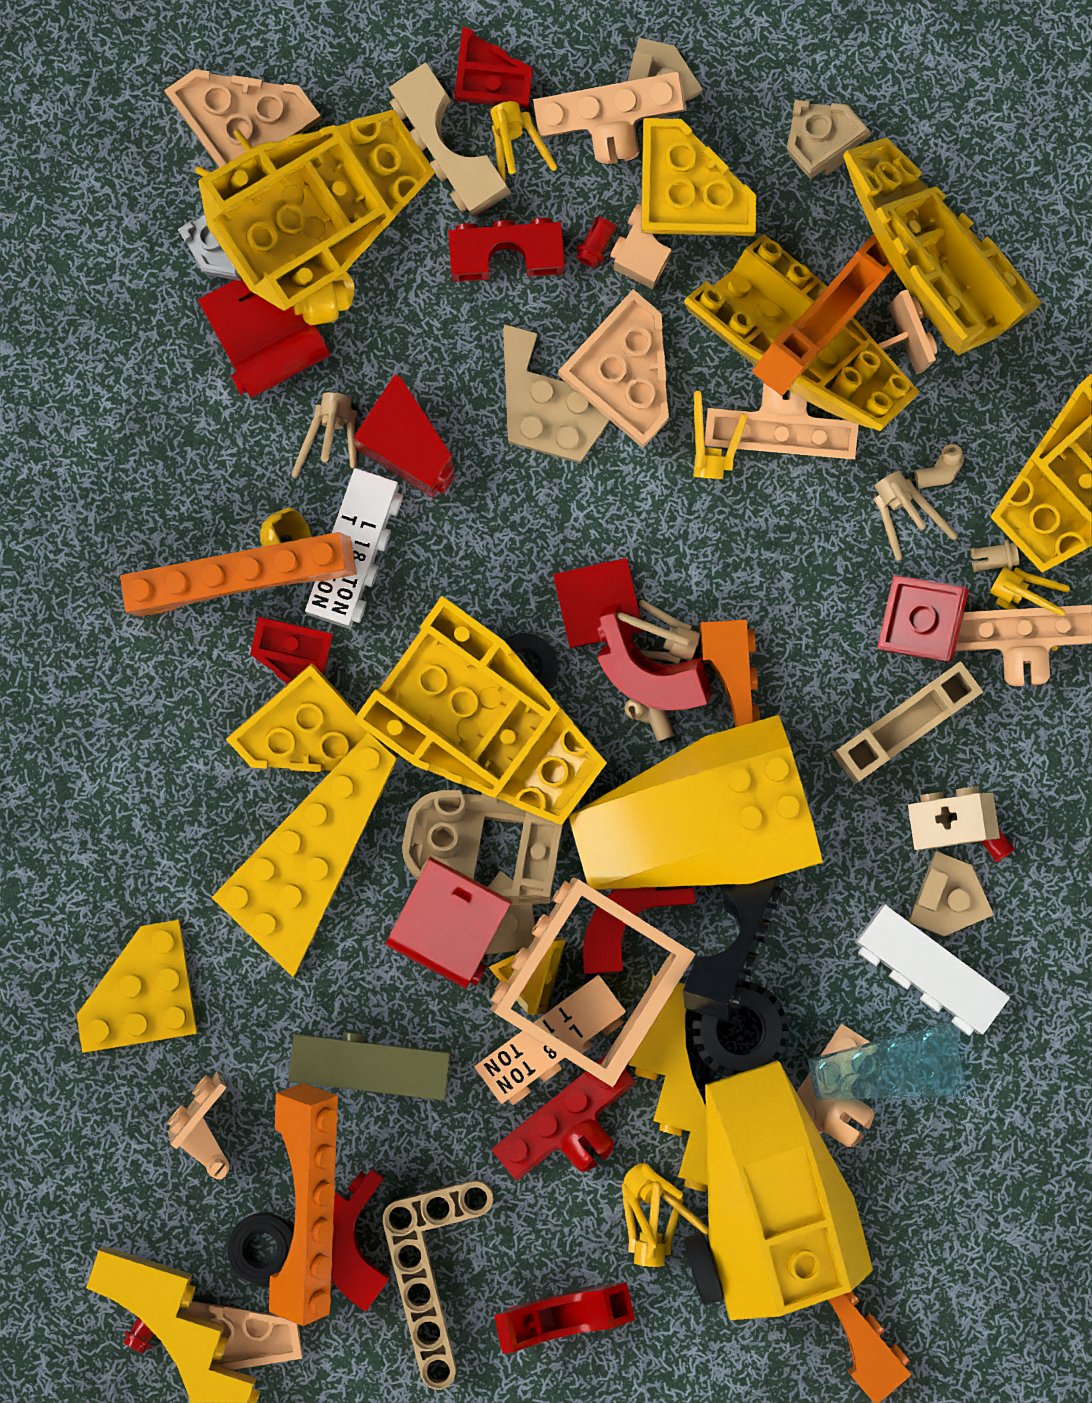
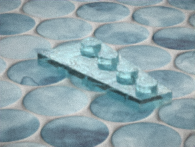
[808,1021,968,1099]

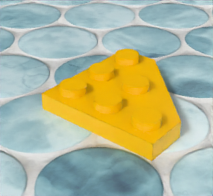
[641,118,756,236]
[226,663,388,772]
[77,920,198,1053]

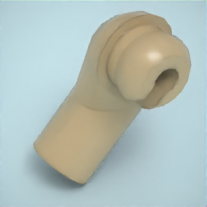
[914,444,964,489]
[624,699,675,742]

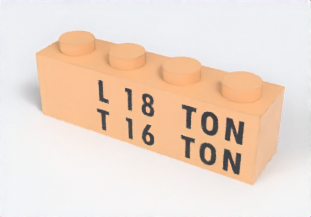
[474,974,626,1105]

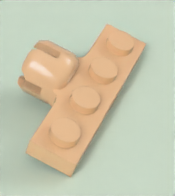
[533,72,687,164]
[704,383,859,459]
[955,605,1092,686]
[797,1023,876,1147]

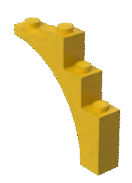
[628,975,708,1192]
[86,1246,260,1403]

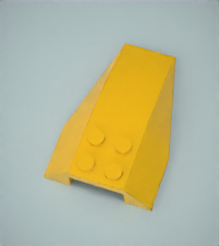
[198,110,435,311]
[843,137,1042,355]
[990,373,1092,573]
[353,596,607,825]
[568,715,823,890]

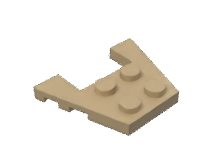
[503,325,610,464]

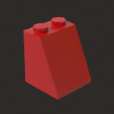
[353,374,455,498]

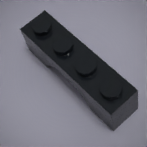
[683,875,784,1022]

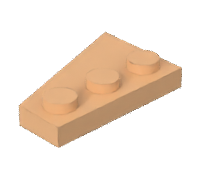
[180,1301,303,1370]

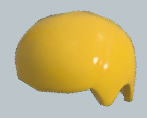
[260,507,312,547]

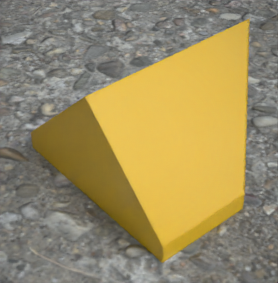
[489,937,566,1016]

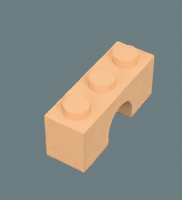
[610,203,672,289]

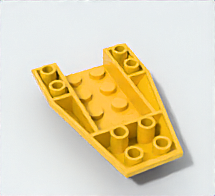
[684,234,920,431]
[705,1061,873,1320]

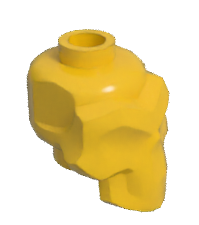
[293,272,354,325]

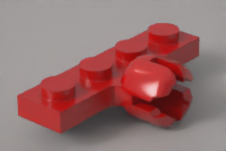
[491,1054,636,1181]

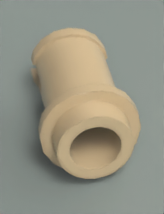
[970,540,1019,573]

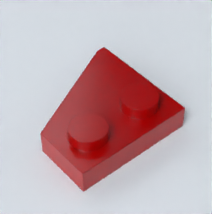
[454,27,533,109]
[250,616,334,684]

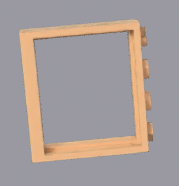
[490,877,696,1087]

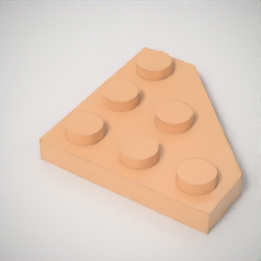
[164,69,322,167]
[558,289,669,448]

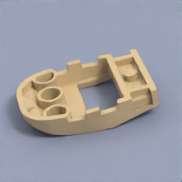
[402,790,564,905]

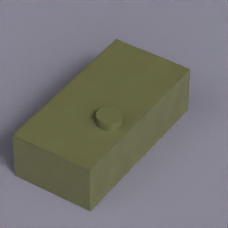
[288,1032,452,1100]

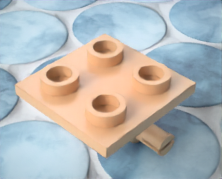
[878,289,937,375]
[167,1072,230,1179]

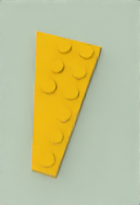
[211,732,398,978]

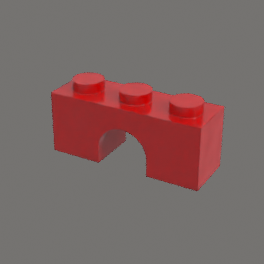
[448,217,564,282]

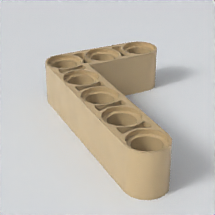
[383,1180,493,1390]

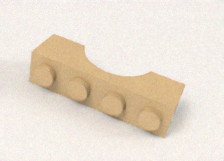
[388,62,512,217]
[832,661,983,785]

